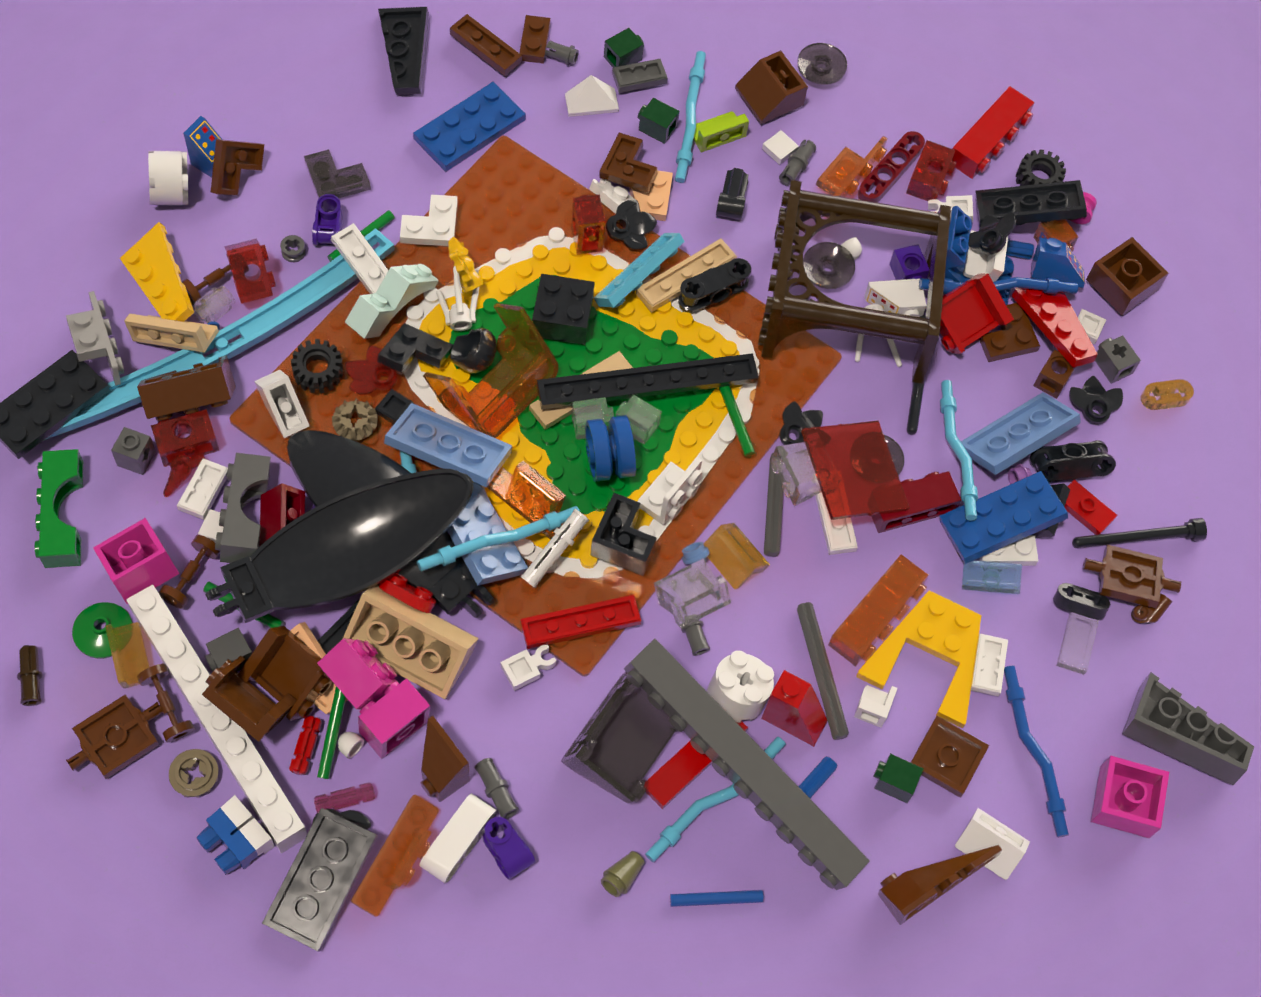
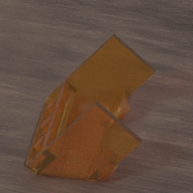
[423,303,558,438]

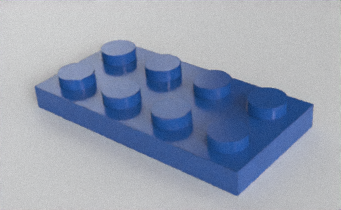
[413,81,526,172]
[939,471,1068,564]

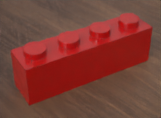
[947,86,1035,179]

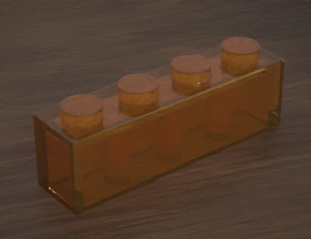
[828,554,928,667]

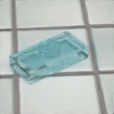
[962,561,1022,594]

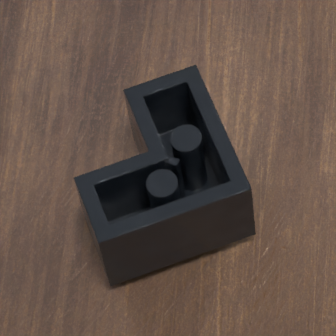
[590,493,657,576]

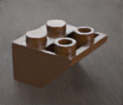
[735,50,808,124]

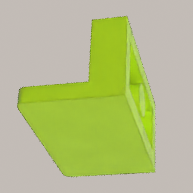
[693,111,749,153]

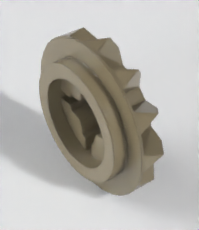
[332,398,378,441]
[169,749,219,798]

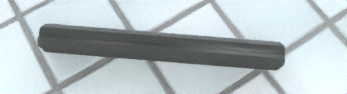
[797,602,849,740]

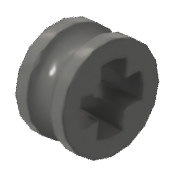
[280,235,306,263]

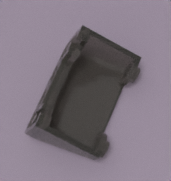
[561,671,678,803]

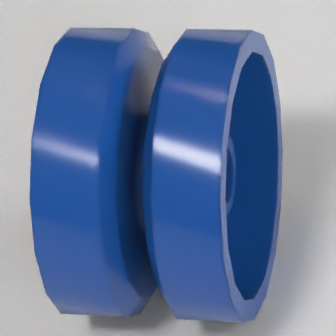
[585,415,636,482]

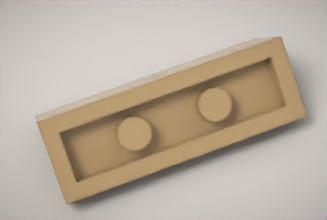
[124,313,219,353]

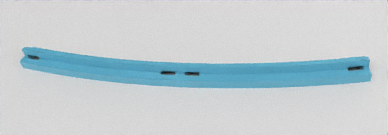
[45,228,395,440]

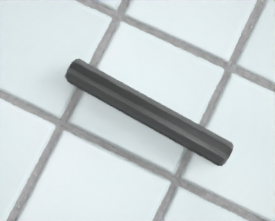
[764,452,786,557]

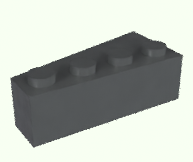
[1122,672,1254,785]

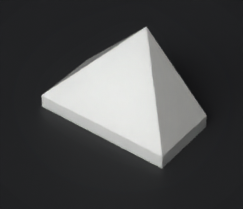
[565,75,619,117]

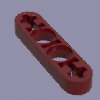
[858,131,925,203]

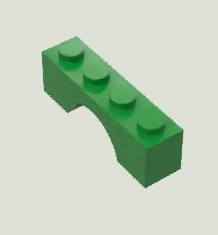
[34,449,84,568]

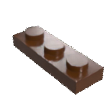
[450,14,522,76]

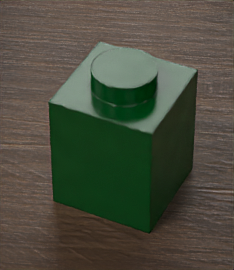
[603,28,644,68]
[637,97,680,144]
[873,753,924,803]

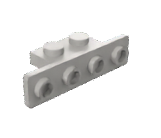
[66,291,124,386]

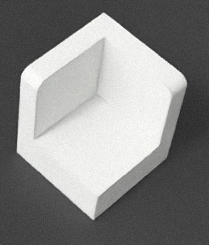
[854,685,897,728]

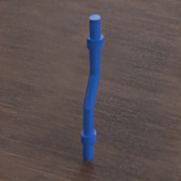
[919,277,1078,294]
[1004,666,1069,837]

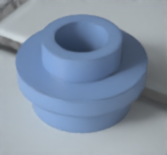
[682,542,710,566]

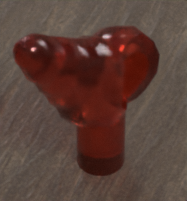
[163,453,205,497]

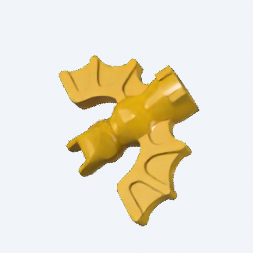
[448,237,484,292]

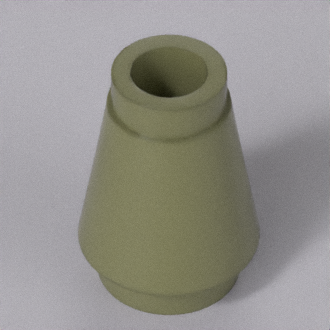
[601,851,645,897]

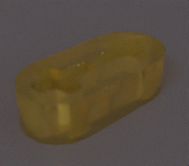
[1141,379,1194,410]

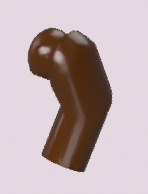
[1131,594,1172,624]

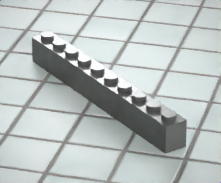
[624,638,870,890]

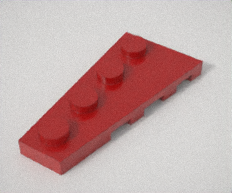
[1012,288,1098,368]

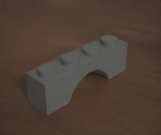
[215,453,271,563]

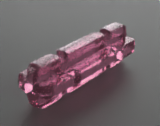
[314,782,375,813]

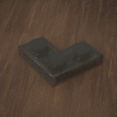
[304,149,371,199]

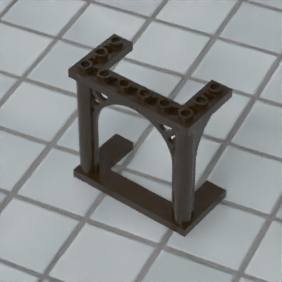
[758,180,951,384]

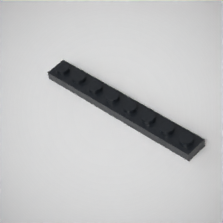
[536,353,759,410]

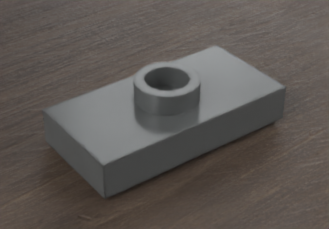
[612,58,668,93]

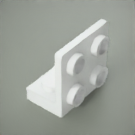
[637,457,702,525]

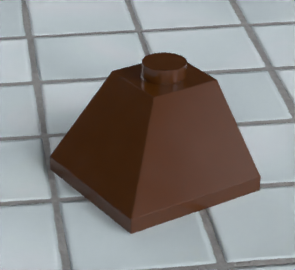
[420,715,470,802]

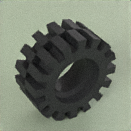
[1015,149,1066,186]
[291,339,343,393]

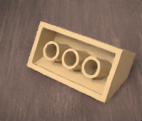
[343,585,479,699]

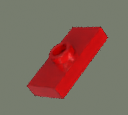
[1065,480,1118,535]

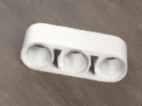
[419,793,497,884]

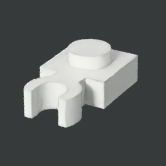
[589,179,636,214]
[928,195,973,222]
[500,645,556,691]

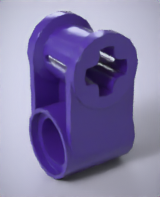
[312,194,343,246]
[483,817,535,880]

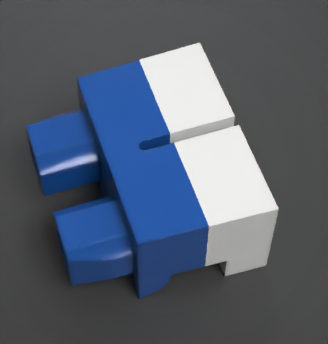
[196,795,275,875]

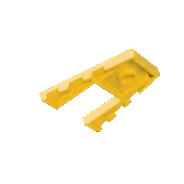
[856,590,982,729]

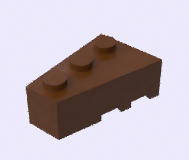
[137,355,236,421]

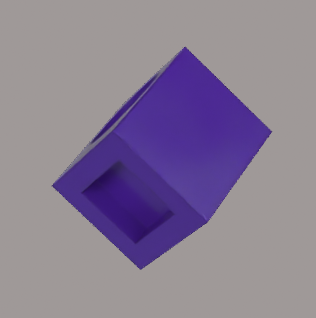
[889,244,930,280]

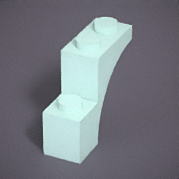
[345,264,439,339]

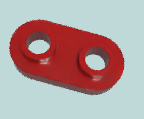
[379,573,436,613]

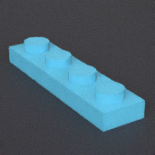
[594,233,685,308]

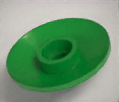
[72,602,133,659]

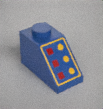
[183,116,223,178]
[1031,237,1085,288]

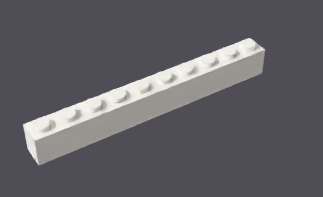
[126,585,307,854]

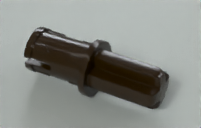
[17,645,42,706]

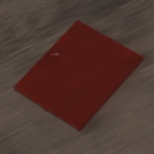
[801,420,910,520]

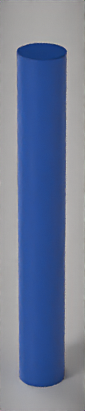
[670,890,764,907]

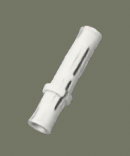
[520,509,589,588]

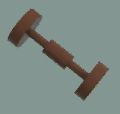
[182,248,249,306]
[158,535,220,609]
[137,663,195,743]

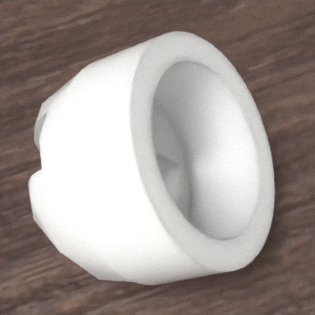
[839,237,862,260]
[338,732,364,759]

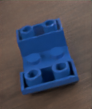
[945,206,1014,305]

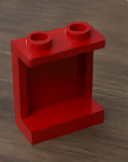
[926,273,1014,354]

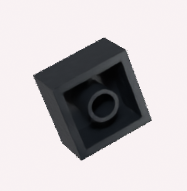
[532,274,595,345]

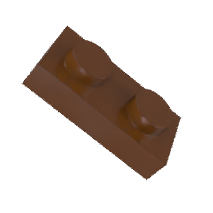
[519,15,551,64]

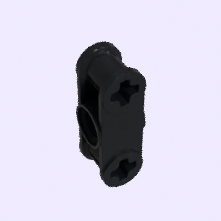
[678,258,751,313]
[1030,440,1116,482]

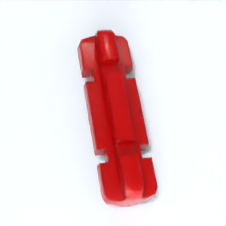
[289,716,322,775]

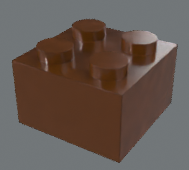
[1086,237,1169,316]

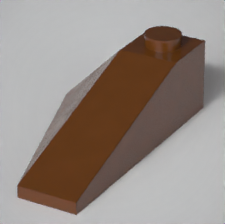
[878,845,1002,925]

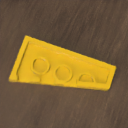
[120,222,194,322]

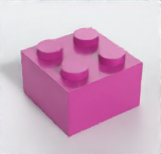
[93,518,180,604]
[317,638,397,709]
[358,678,430,759]
[1091,755,1169,838]

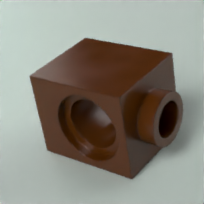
[1033,349,1076,399]

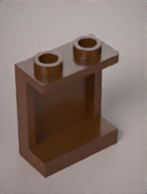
[237,626,332,721]
[202,656,297,742]

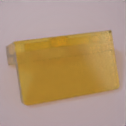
[704,523,770,589]
[105,622,150,689]

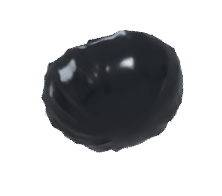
[450,328,497,374]

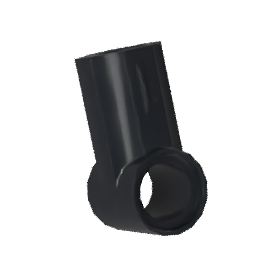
[716,168,749,220]

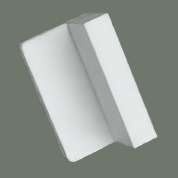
[963,230,1008,282]
[955,808,1030,880]

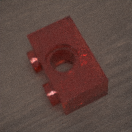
[906,140,957,201]
[571,195,606,255]
[224,238,276,304]
[151,409,219,467]

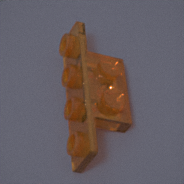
[816,136,888,218]
[487,461,579,540]
[351,795,439,917]

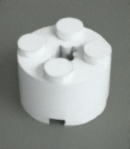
[148,151,188,205]
[707,651,774,722]

